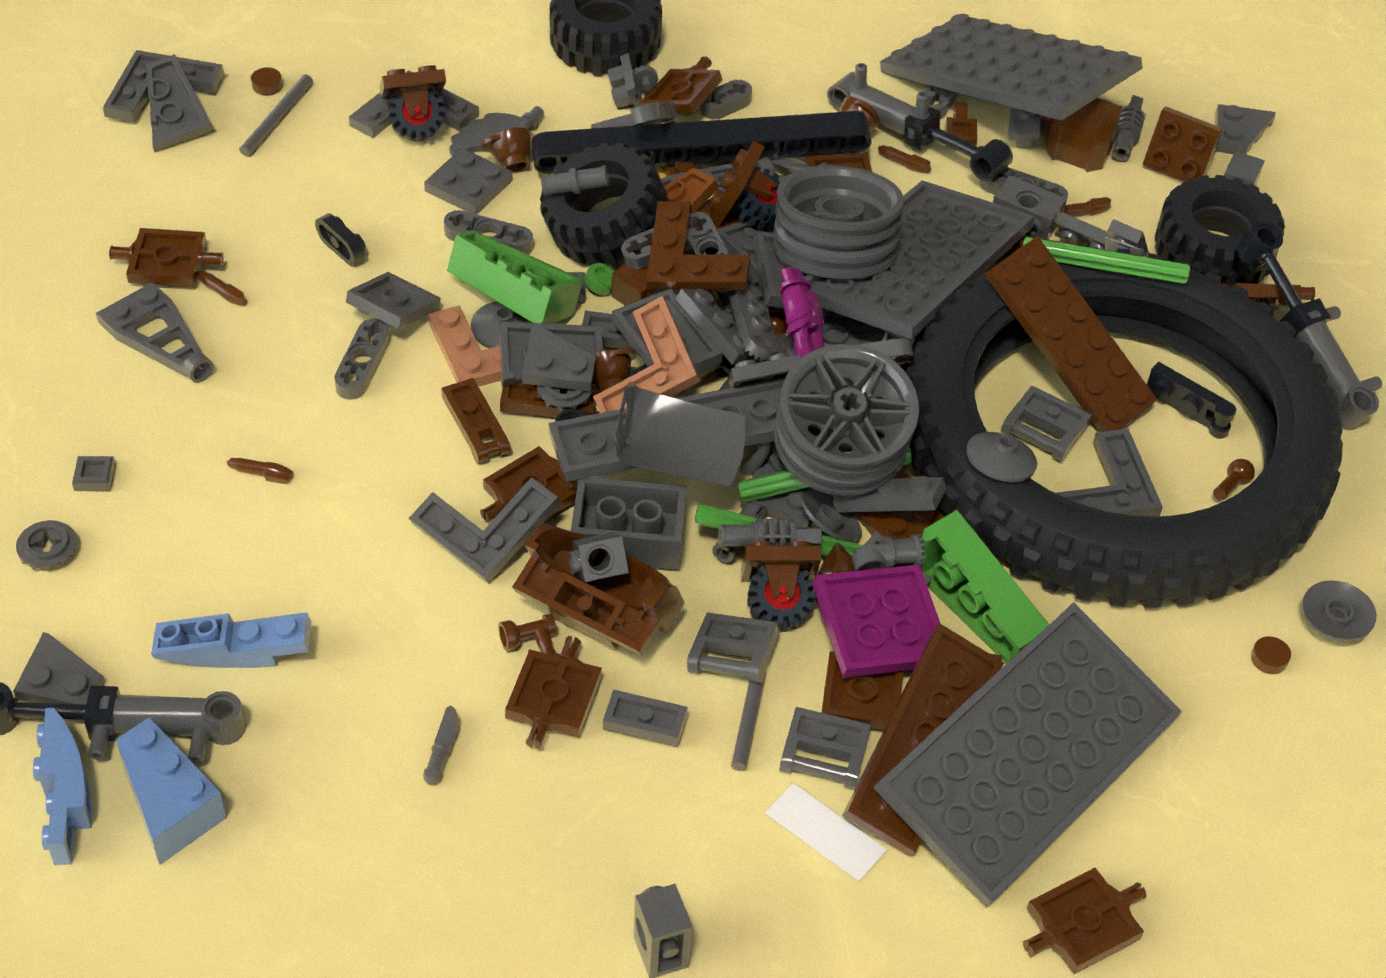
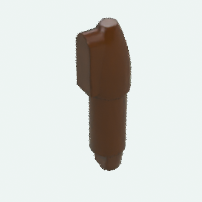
[878,145,931,173]
[1064,197,1111,216]
[197,271,247,306]
[227,458,293,484]

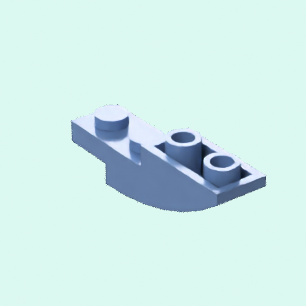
[151,612,312,668]
[33,708,92,865]

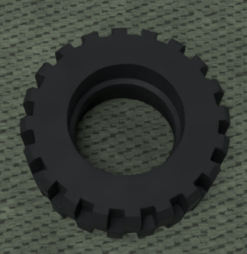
[549,0,662,76]
[540,142,669,266]
[1154,175,1285,285]

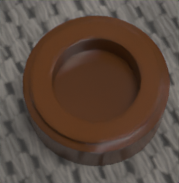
[251,67,282,95]
[1251,636,1291,674]

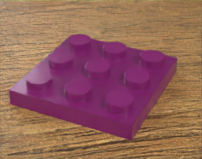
[812,565,941,678]

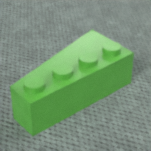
[447,230,583,324]
[920,510,1049,664]

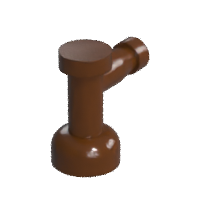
[498,614,557,654]

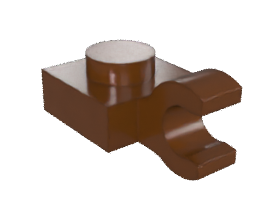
[945,103,978,147]

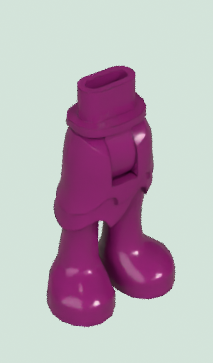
[780,267,825,358]

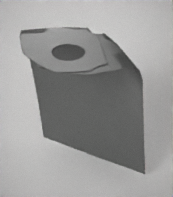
[616,382,746,486]

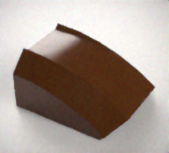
[1045,98,1122,172]

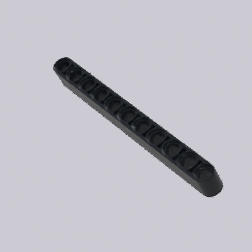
[532,111,872,174]

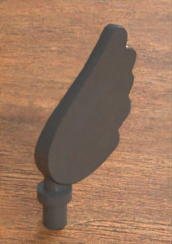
[449,106,544,156]

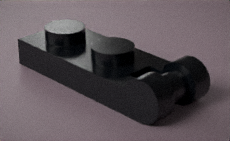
[1147,361,1237,439]

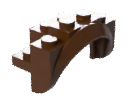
[512,523,685,656]

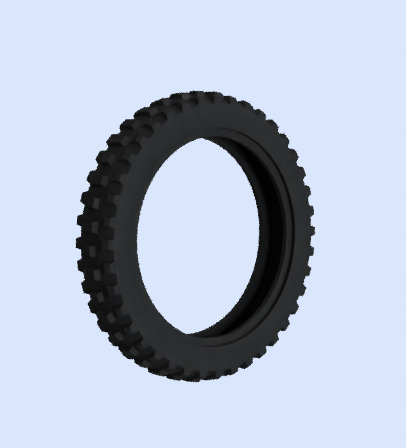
[906,247,1343,608]

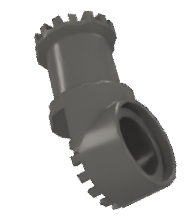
[851,534,925,571]

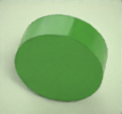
[584,263,614,295]

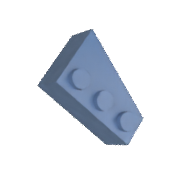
[116,717,226,865]

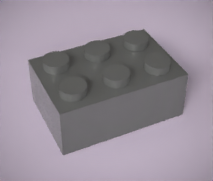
[571,477,687,569]

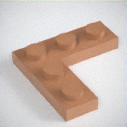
[593,296,701,413]
[428,305,501,387]

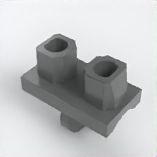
[607,53,658,109]
[1008,107,1041,149]

